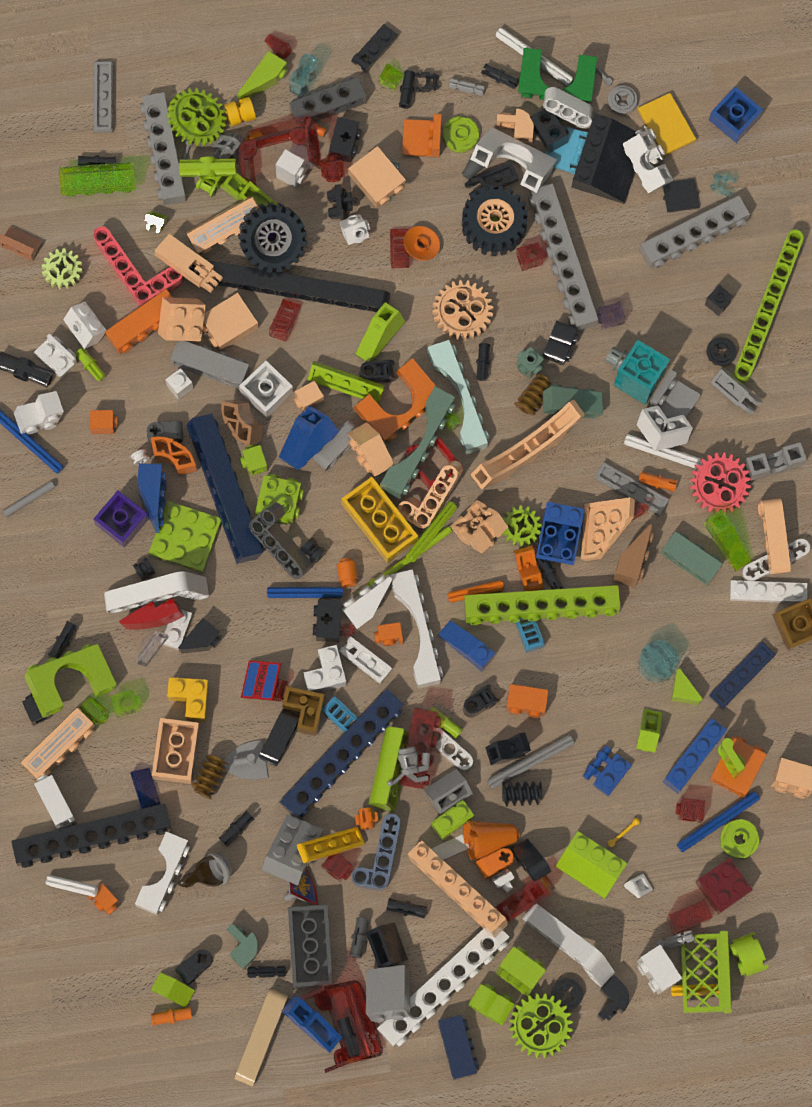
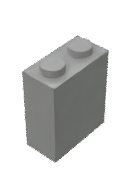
[366,965,410,1023]

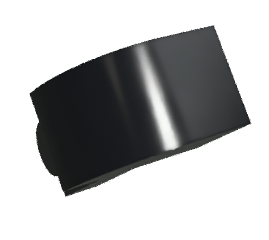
[485,732,531,765]
[597,976,629,1022]

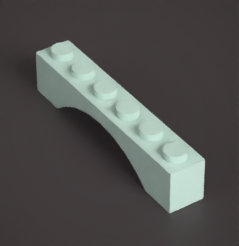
[427,340,490,455]

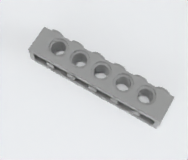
[140,92,186,206]
[639,196,750,269]

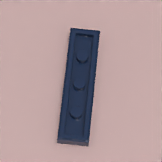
[709,642,776,709]

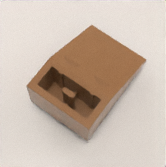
[613,524,654,588]

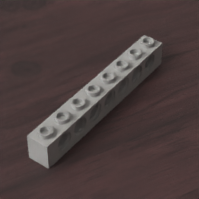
[528,183,598,331]

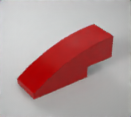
[119,598,184,630]

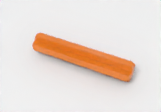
[448,580,504,603]

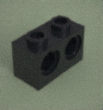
[530,108,569,153]

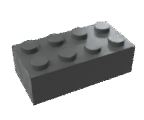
[288,905,333,989]

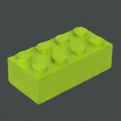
[496,946,546,997]

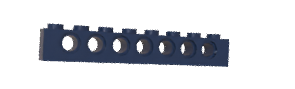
[278,689,404,818]

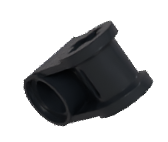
[359,360,396,383]
[463,684,501,718]
[175,950,213,985]

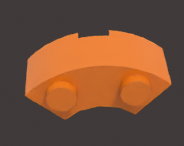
[151,437,197,475]

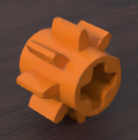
[355,808,379,830]

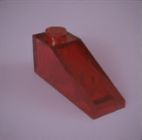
[494,875,555,923]

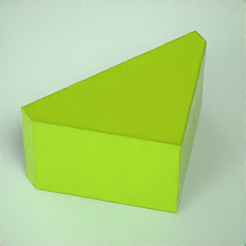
[671,668,703,705]
[151,973,195,1008]

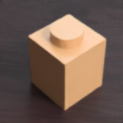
[293,381,324,411]

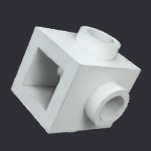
[339,214,370,245]

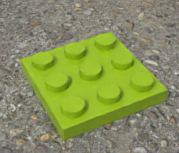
[148,501,221,573]

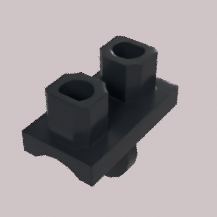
[327,184,358,220]

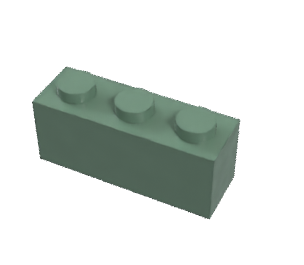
[543,384,603,419]
[660,531,722,586]

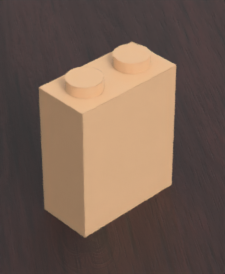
[348,146,406,208]
[202,293,259,352]

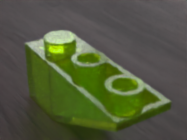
[704,510,751,572]

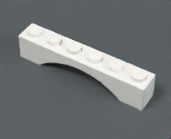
[390,569,443,689]

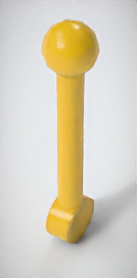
[607,818,640,848]

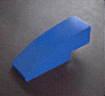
[281,996,342,1053]

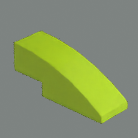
[219,173,278,207]

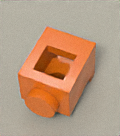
[374,622,403,646]
[87,883,119,915]

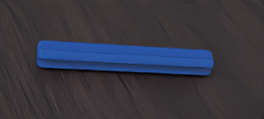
[267,587,343,598]

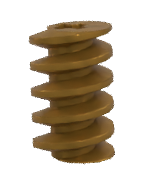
[514,374,552,416]
[191,755,229,799]

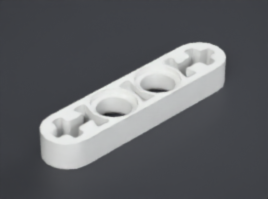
[742,539,810,581]
[412,714,473,771]

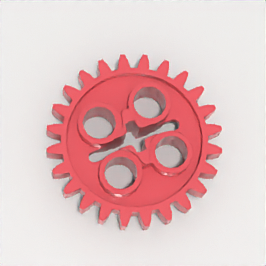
[689,452,751,514]

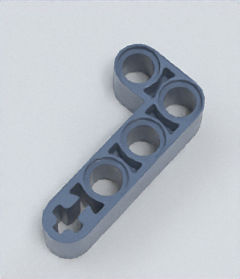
[352,814,400,891]

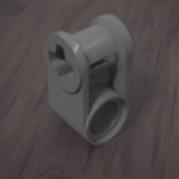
[147,420,183,443]

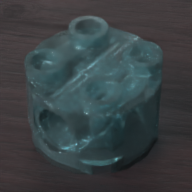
[638,640,679,683]

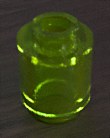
[80,697,109,725]

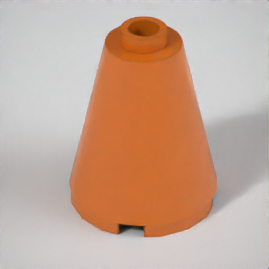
[463,821,520,860]

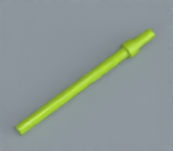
[356,526,452,596]

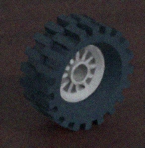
[238,202,307,272]

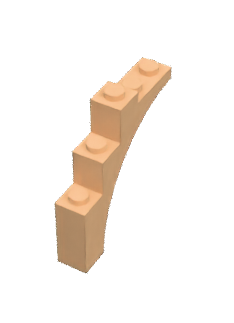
[470,400,585,490]

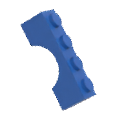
[663,718,727,794]

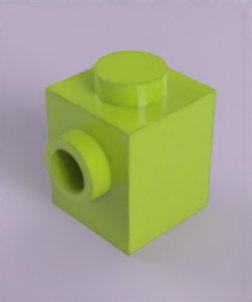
[240,445,268,476]

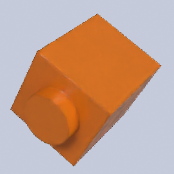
[90,410,118,434]

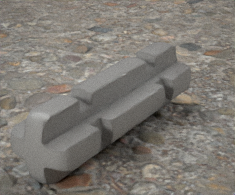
[449,78,485,96]
[656,930,695,951]

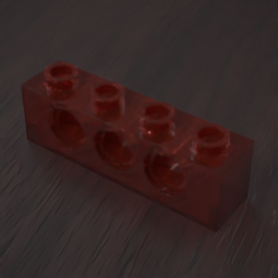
[400,708,441,789]

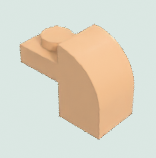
[496,108,534,144]

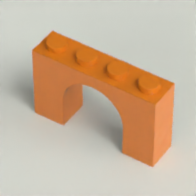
[353,358,436,443]

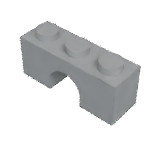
[744,442,807,481]

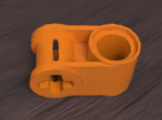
[475,848,514,880]

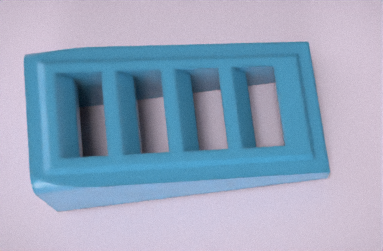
[516,619,545,653]
[322,696,358,732]

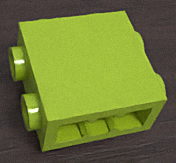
[255,474,304,525]

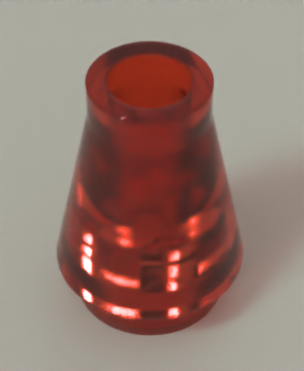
[265,34,292,59]

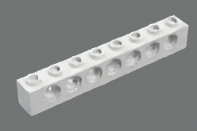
[377,929,509,1047]

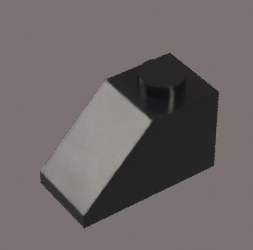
[178,618,222,654]

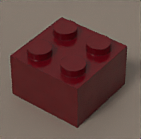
[695,858,753,915]

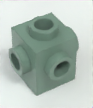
[516,347,544,379]

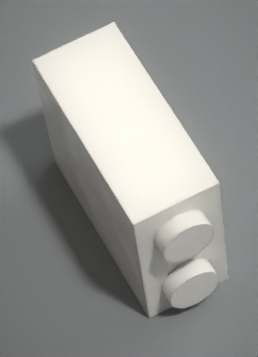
[34,775,76,829]

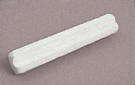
[45,875,99,897]

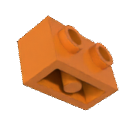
[506,684,548,718]

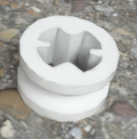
[130,449,150,466]

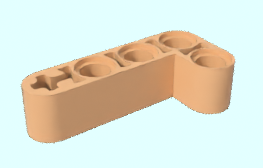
[398,461,463,528]
[758,498,791,574]

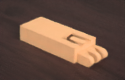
[155,234,223,293]

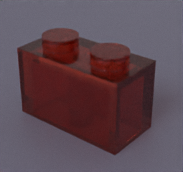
[666,899,713,935]

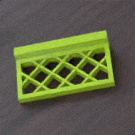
[681,931,732,1014]

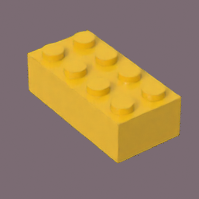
[341,477,418,564]

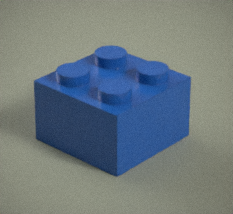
[709,86,763,143]

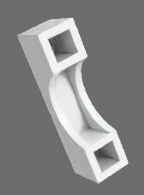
[135,831,190,915]

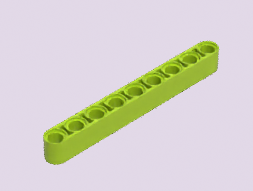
[733,230,804,384]

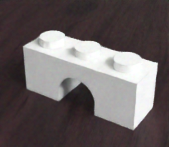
[623,131,673,193]

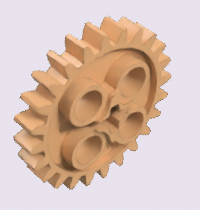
[432,280,493,341]

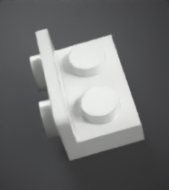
[34,334,77,379]

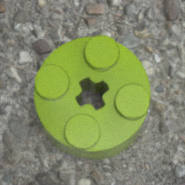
[729,932,769,977]

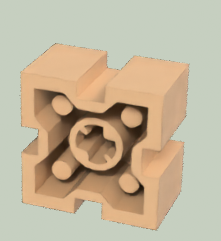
[451,500,508,554]

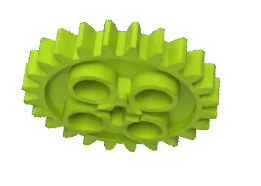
[166,88,227,147]
[509,993,574,1058]

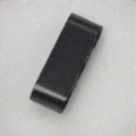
[259,709,300,767]
[511,838,552,882]

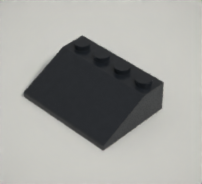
[571,113,637,204]

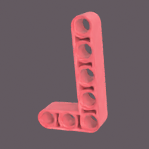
[93,227,184,307]

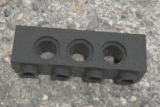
[289,77,366,129]

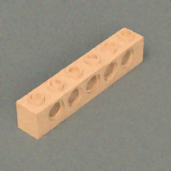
[408,840,508,939]

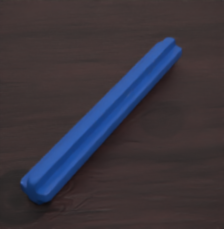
[0,409,64,474]
[677,791,760,852]

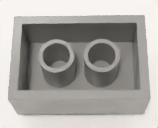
[262,814,323,886]

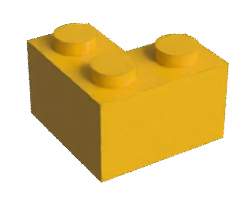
[167,677,209,722]

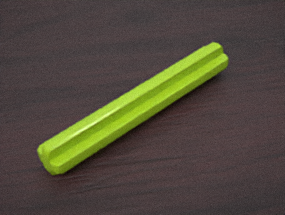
[406,501,457,563]

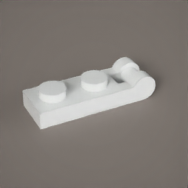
[338,637,392,684]

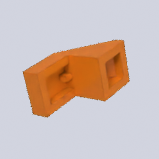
[514,546,544,591]

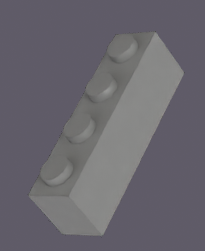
[170,341,250,389]

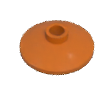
[404,226,440,261]

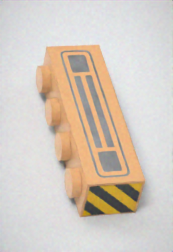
[186,196,259,254]
[21,708,95,780]

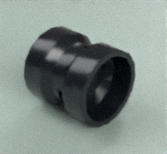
[301,537,327,564]

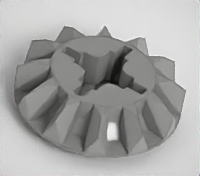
[608,86,637,114]

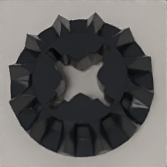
[706,337,737,367]
[551,978,583,1010]

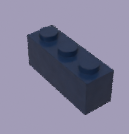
[438,1015,479,1081]

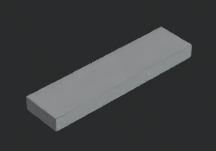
[93,61,113,133]
[594,462,670,517]

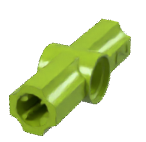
[179,156,237,179]

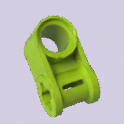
[196,176,226,197]

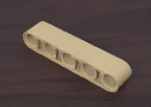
[234,988,289,1087]

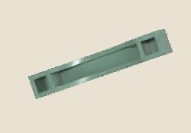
[380,386,456,499]

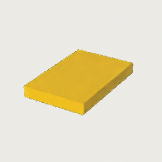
[637,93,696,157]

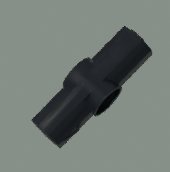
[0,351,54,387]

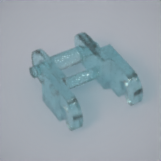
[710,174,737,197]

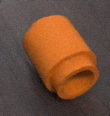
[336,558,358,587]

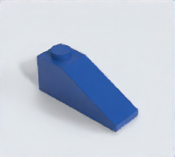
[438,620,495,672]

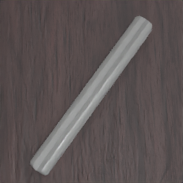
[487,735,575,789]

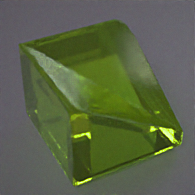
[379,63,403,90]
[445,412,462,431]

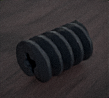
[502,781,542,806]

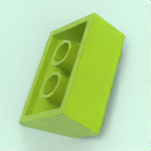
[555,831,627,899]

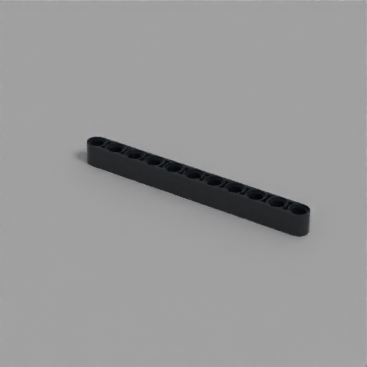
[189,260,391,312]

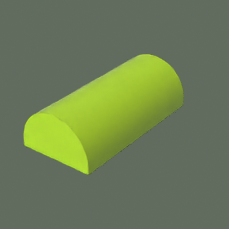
[368,727,413,812]

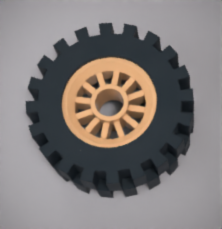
[462,185,528,256]

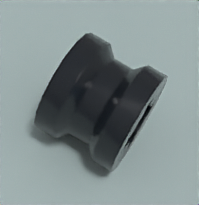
[133,557,156,581]

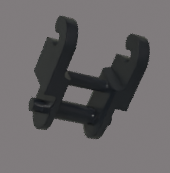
[415,72,439,92]

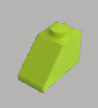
[636,708,663,753]

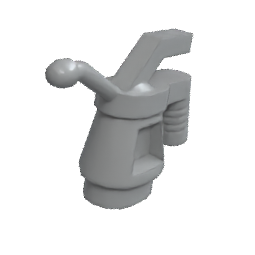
[387,746,430,786]

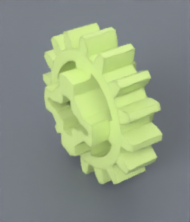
[42,248,83,290]

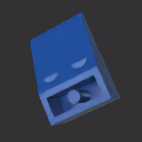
[279,405,339,470]
[137,463,167,533]
[536,502,585,566]

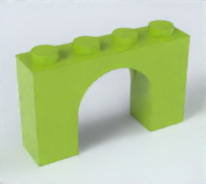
[24,644,117,718]

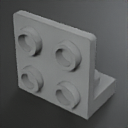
[649,370,700,418]

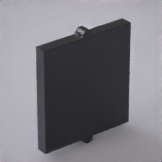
[663,179,700,213]

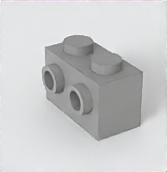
[424,769,473,814]

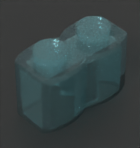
[289,53,319,97]

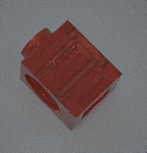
[516,242,546,271]
[675,798,705,823]
[321,854,353,882]

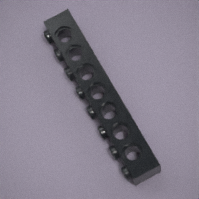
[11,804,171,868]

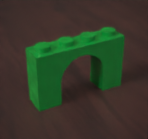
[518,48,597,103]

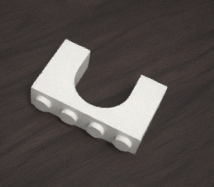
[470,127,557,193]

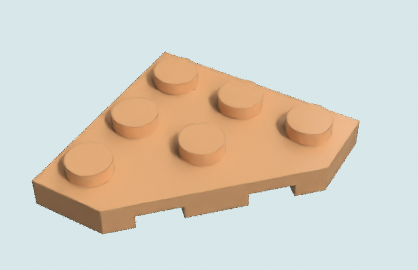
[581,498,635,561]

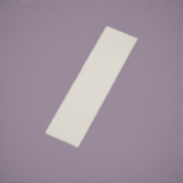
[431,834,469,860]

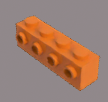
[105,289,173,355]

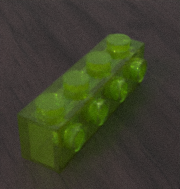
[59,162,136,197]

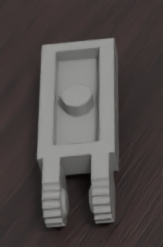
[711,367,762,415]

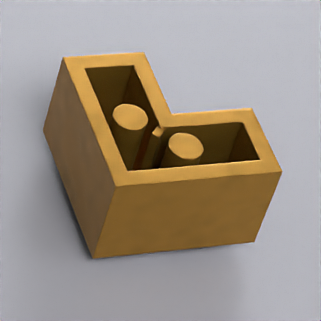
[282,686,325,736]

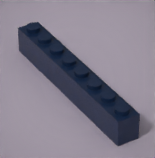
[186,414,263,564]

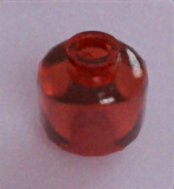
[321,153,345,182]

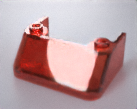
[239,116,322,185]
[301,980,383,1073]

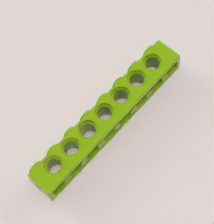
[464,585,620,625]

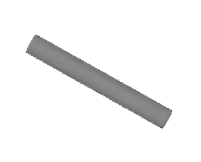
[2,481,55,517]

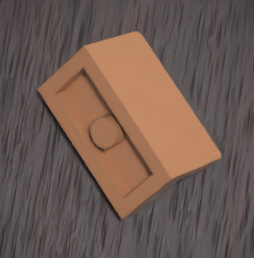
[0,226,42,261]

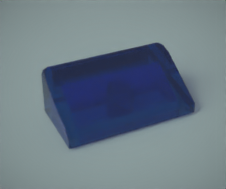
[130,768,161,809]

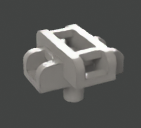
[212,133,244,159]

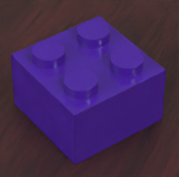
[93,490,149,548]

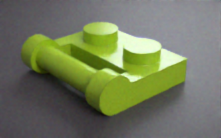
[717,738,745,778]

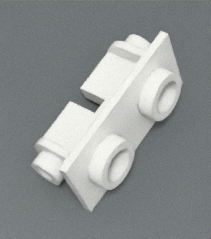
[635,126,665,166]

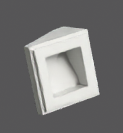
[624,873,653,898]

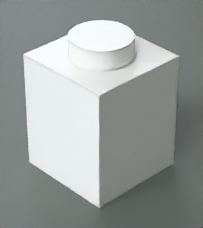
[165,368,193,400]

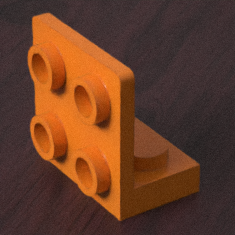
[402,114,441,157]

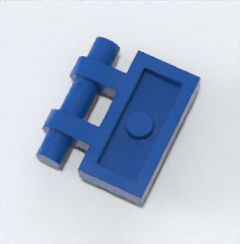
[582,745,632,796]

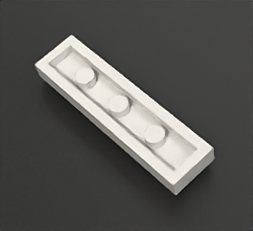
[730,580,807,603]

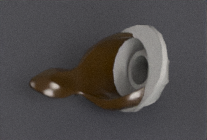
[177,853,233,888]

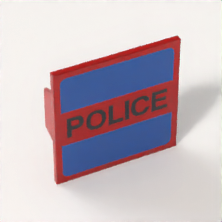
[241,660,282,701]

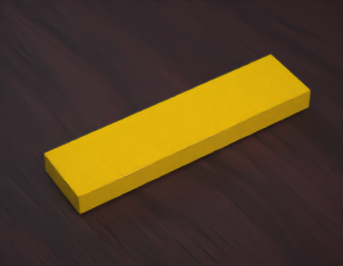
[296,826,365,863]

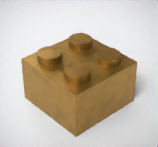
[772,598,812,650]

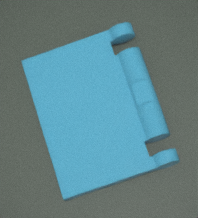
[545,127,588,174]

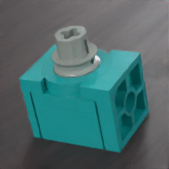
[605,340,670,405]

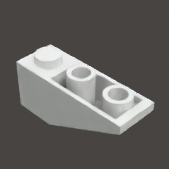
[341,574,392,629]

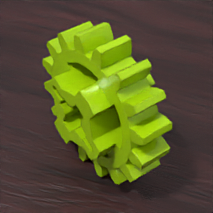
[502,505,542,548]

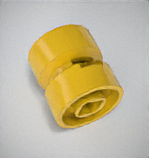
[224,97,256,127]

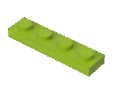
[308,361,385,405]

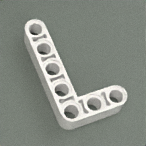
[104,571,209,613]
[522,903,615,988]

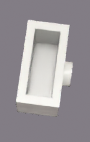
[63,301,106,349]

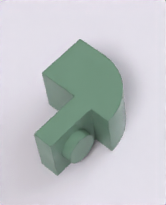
[227,923,258,970]

